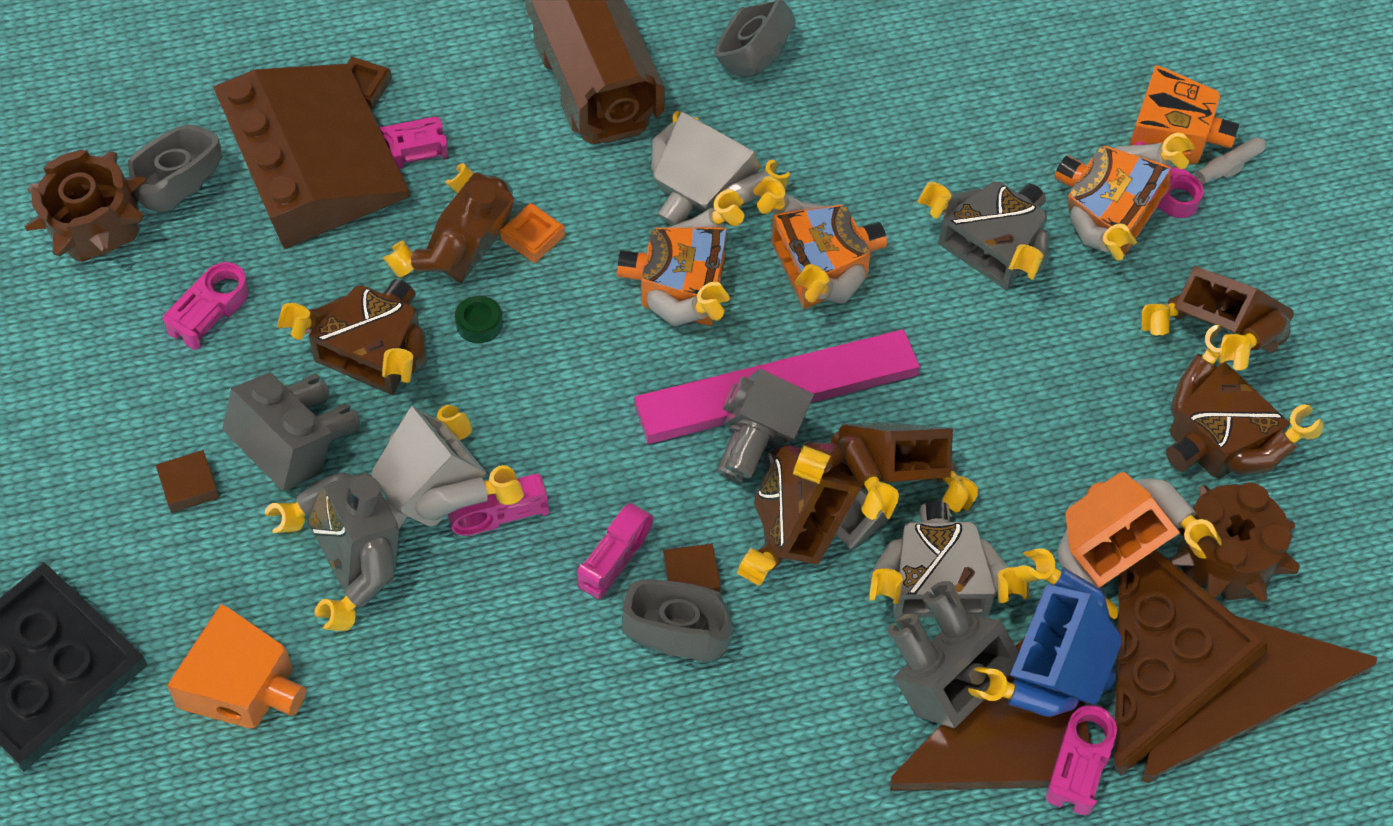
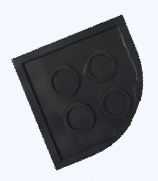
[0,562,148,772]

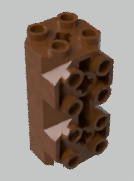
[525,0,665,144]

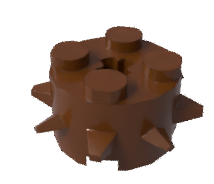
[24,150,146,262]
[1170,482,1300,602]

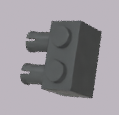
[716,369,814,483]
[222,372,360,491]
[887,581,1019,728]

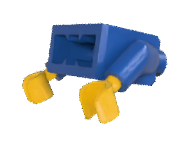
[968,549,1121,717]

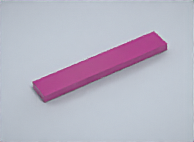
[634,329,920,444]

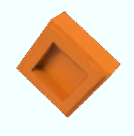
[500,203,565,263]

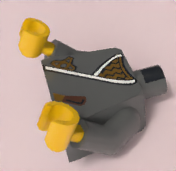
[917,182,1050,291]
[265,472,399,631]

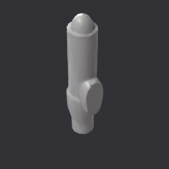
[1195,137,1266,185]

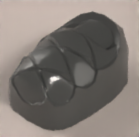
[714,0,796,77]
[128,125,223,213]
[622,579,733,663]

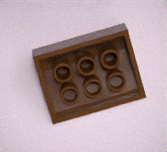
[213,63,411,249]

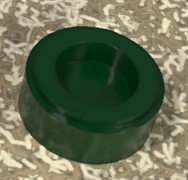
[455,296,503,343]

